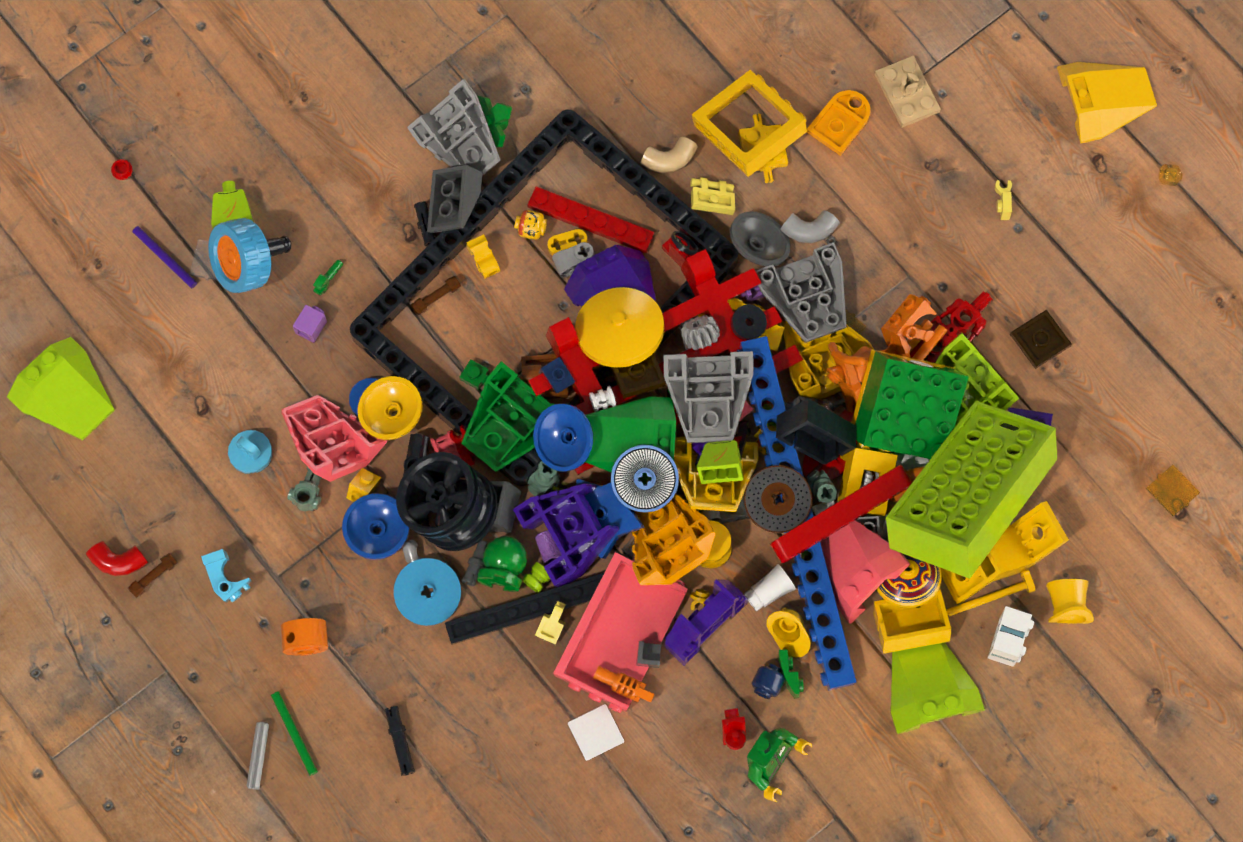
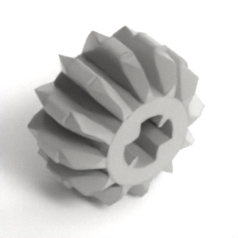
[681,315,720,350]

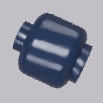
[751,664,785,699]

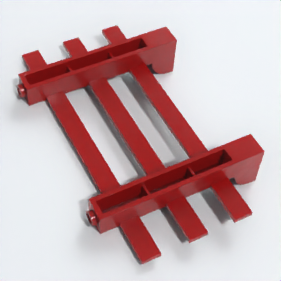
[528,249,803,475]

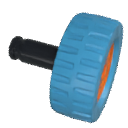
[208,218,291,293]

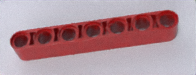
[770,465,913,564]

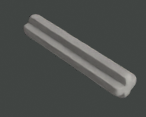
[246,722,269,790]

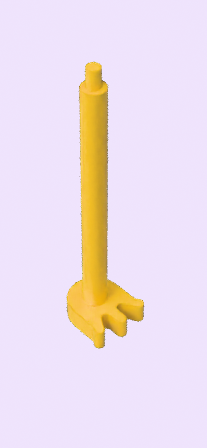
[946,570,1036,616]

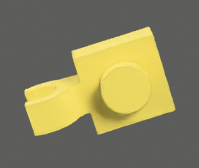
[995,180,1012,220]
[535,601,566,644]

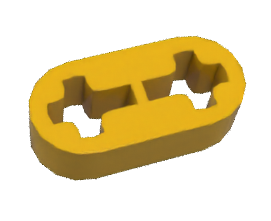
[547,229,588,256]

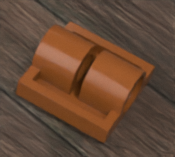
[521,354,568,399]

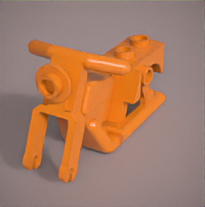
[826,294,947,413]

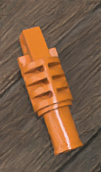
[593,665,655,702]

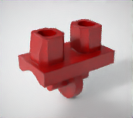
[722,708,746,750]

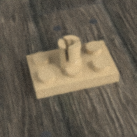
[875,56,941,128]

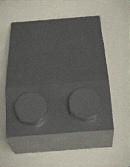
[427,165,482,233]
[449,479,521,533]

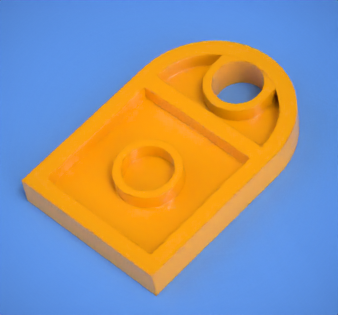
[807,90,870,156]

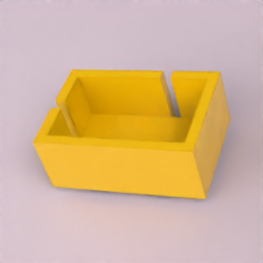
[873,589,951,654]

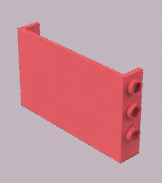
[553,552,688,713]

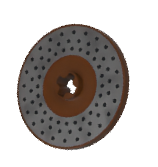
[744,466,812,533]

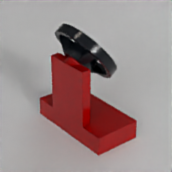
[662,231,698,267]

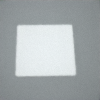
[568,704,624,761]

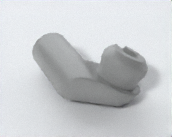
[403,540,423,564]

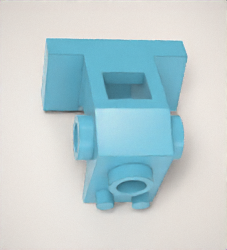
[201,549,251,603]

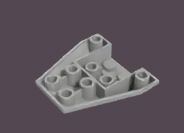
[755,242,847,343]

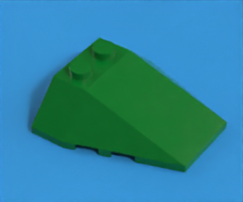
[461,361,554,472]

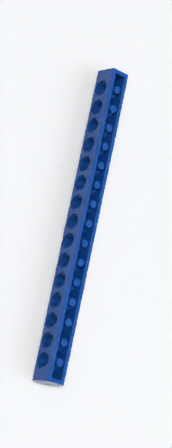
[737,336,856,691]

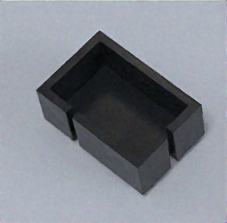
[776,398,857,465]

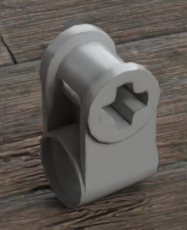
[552,242,594,278]

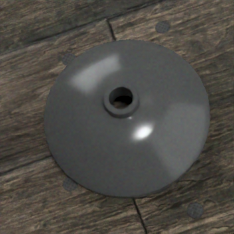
[730,212,790,266]

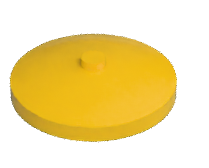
[575,287,664,367]

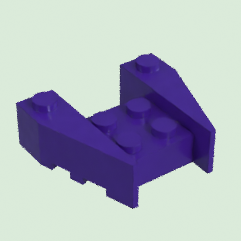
[513,483,619,586]
[665,579,748,666]

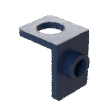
[539,357,575,393]

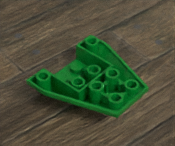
[585,397,676,485]

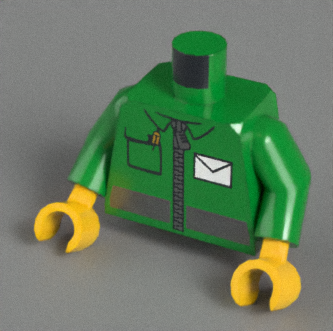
[747,728,812,802]

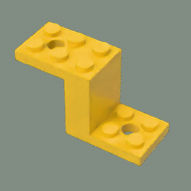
[940,501,1069,604]

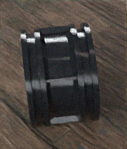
[396,452,498,551]

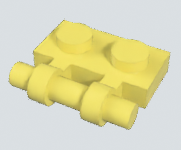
[690,177,735,215]

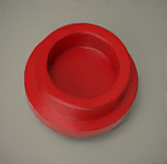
[111,159,133,180]

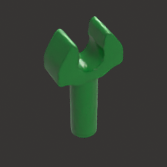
[313,260,343,296]

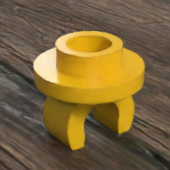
[690,589,710,610]

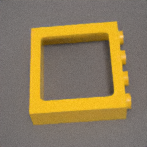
[691,70,807,177]

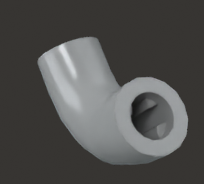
[780,210,840,244]

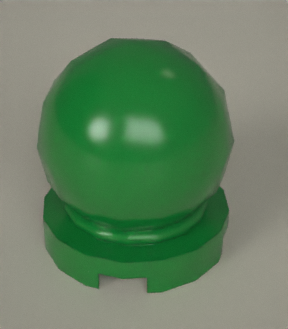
[477,536,527,592]

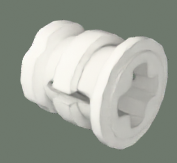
[589,386,616,412]

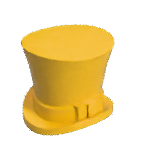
[699,520,732,569]
[1046,579,1094,624]

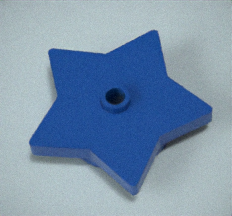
[576,479,644,559]

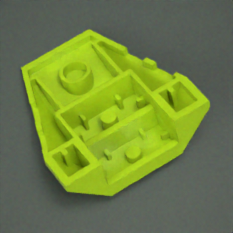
[936,333,1019,428]
[7,337,115,440]
[890,642,985,734]

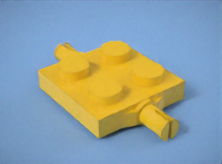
[738,113,788,183]

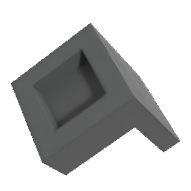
[636,641,661,668]

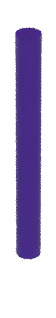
[132,226,197,289]

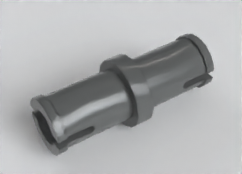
[462,540,488,587]

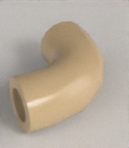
[640,137,698,173]

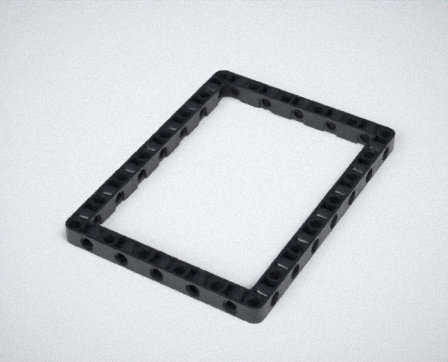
[350,109,738,486]

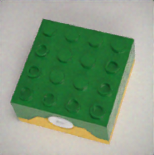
[851,349,969,459]

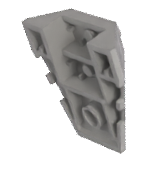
[407,79,501,176]
[664,351,754,443]

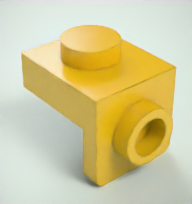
[346,468,381,502]

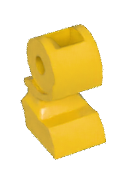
[466,234,500,279]

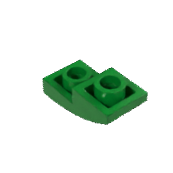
[778,650,804,699]

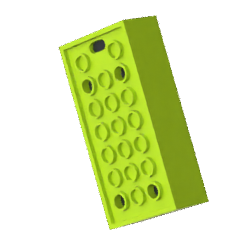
[886,401,1057,579]

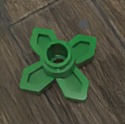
[477,95,512,148]

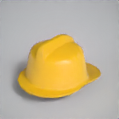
[767,607,811,658]

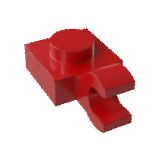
[449,425,476,466]

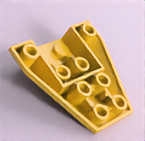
[1057,62,1157,144]
[782,320,874,399]

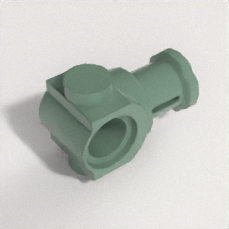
[528,461,560,496]
[287,466,322,511]
[807,469,837,503]

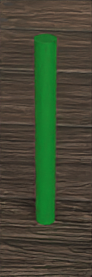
[271,691,318,776]

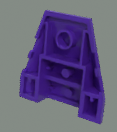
[564,245,656,306]

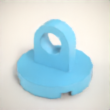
[228,430,272,474]

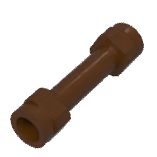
[411,276,461,315]
[128,553,177,598]

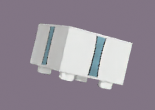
[987,606,1034,667]

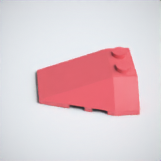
[281,395,387,482]
[820,520,910,624]

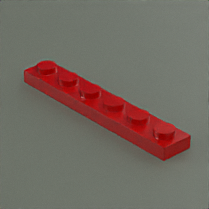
[527,186,654,254]

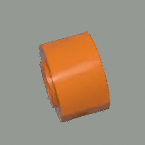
[281,618,328,656]

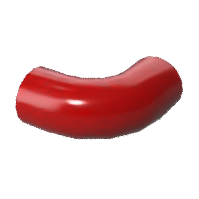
[86,541,149,576]

